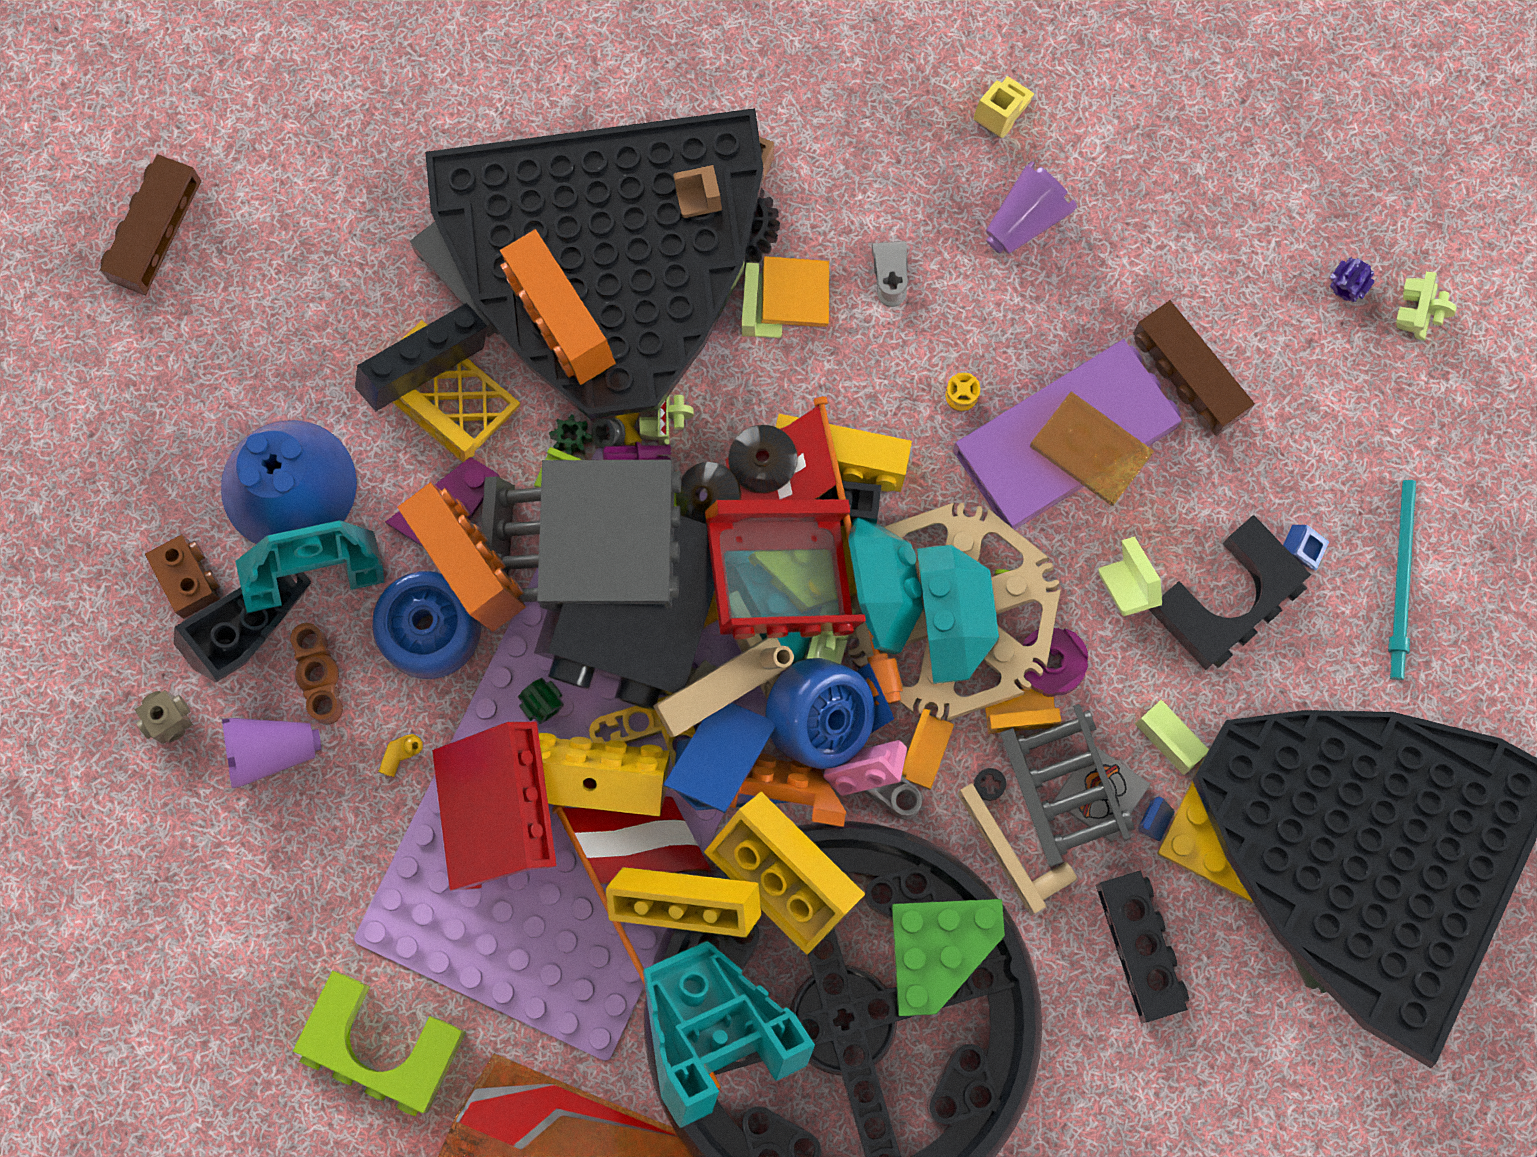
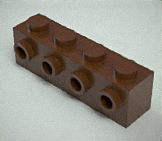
[100,154,202,296]
[1133,300,1255,436]

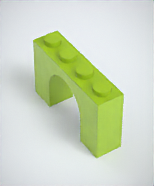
[293,970,466,1117]

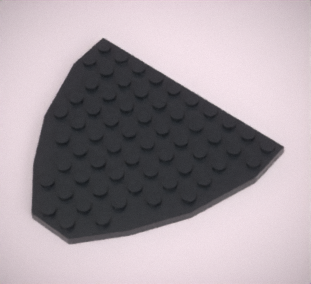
[425,108,764,419]
[1192,710,1537,1068]

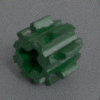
[549,414,593,456]
[518,677,564,725]

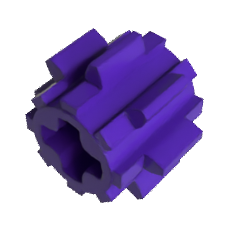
[1330,257,1375,302]

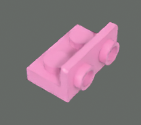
[823,740,907,796]

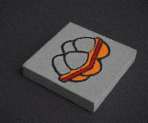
[1053,747,1150,842]

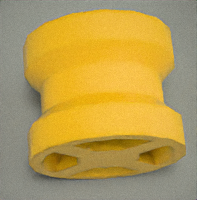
[945,372,981,412]

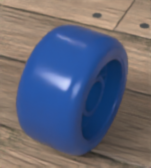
[372,571,481,679]
[765,658,875,769]

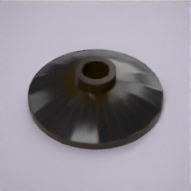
[728,425,797,493]
[676,462,741,524]

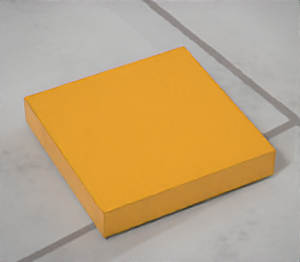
[761,256,829,327]

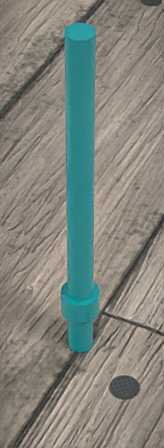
[1388,480,1416,680]

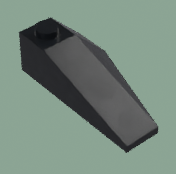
[173,572,311,682]

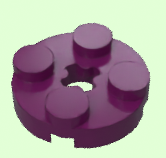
[1023,628,1088,697]

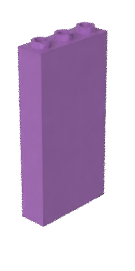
[953,339,1182,530]

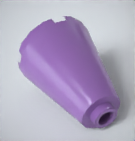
[986,161,1077,254]
[222,718,321,788]

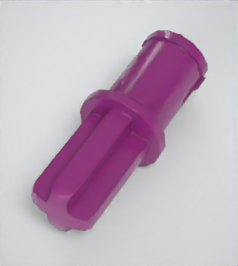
[603,442,671,460]

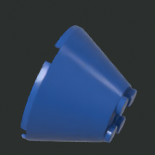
[221,420,357,544]

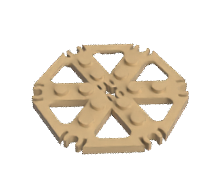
[847,503,1061,721]

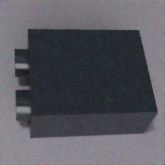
[534,515,726,710]

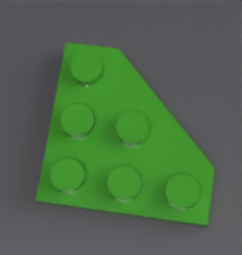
[892,899,1005,1016]

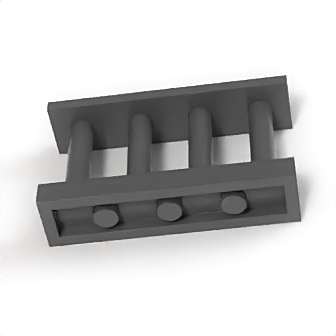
[481,476,547,610]
[1000,704,1135,868]

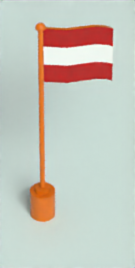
[552,796,721,1090]

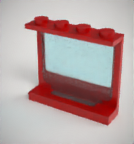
[705,499,866,639]

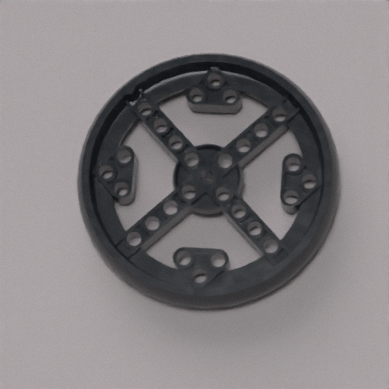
[644,821,1042,1157]

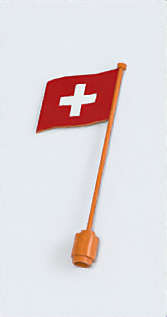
[725,396,903,706]

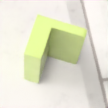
[742,263,783,338]
[1098,536,1162,616]
[1135,700,1209,775]

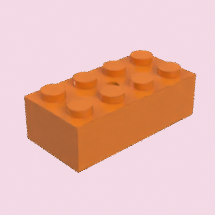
[500,229,616,385]
[397,482,526,632]

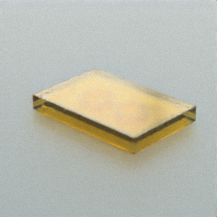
[1030,391,1154,507]

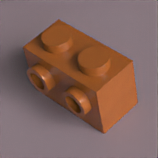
[145,534,221,619]

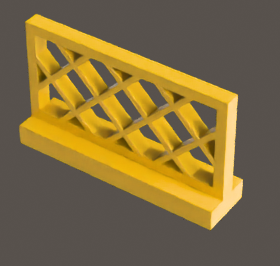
[392,320,521,463]

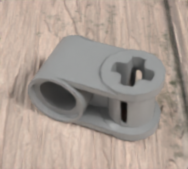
[872,241,908,307]
[863,775,922,820]

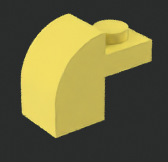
[973,76,1034,138]

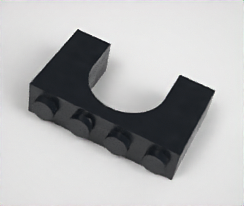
[1149,515,1311,670]

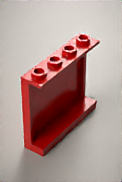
[432,722,557,891]

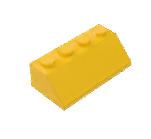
[704,792,865,955]

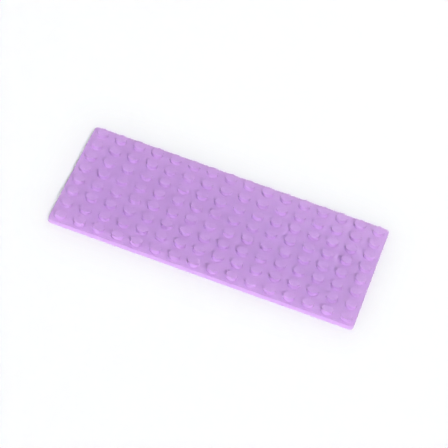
[354,448,794,1060]

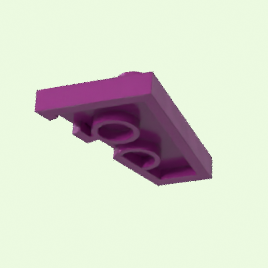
[385,457,500,548]

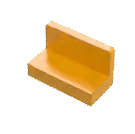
[985,688,1061,734]
[902,708,954,790]

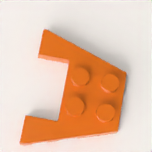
[729,753,846,827]

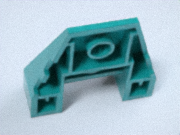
[235,520,385,613]
[643,941,815,1128]

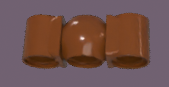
[290,623,343,725]

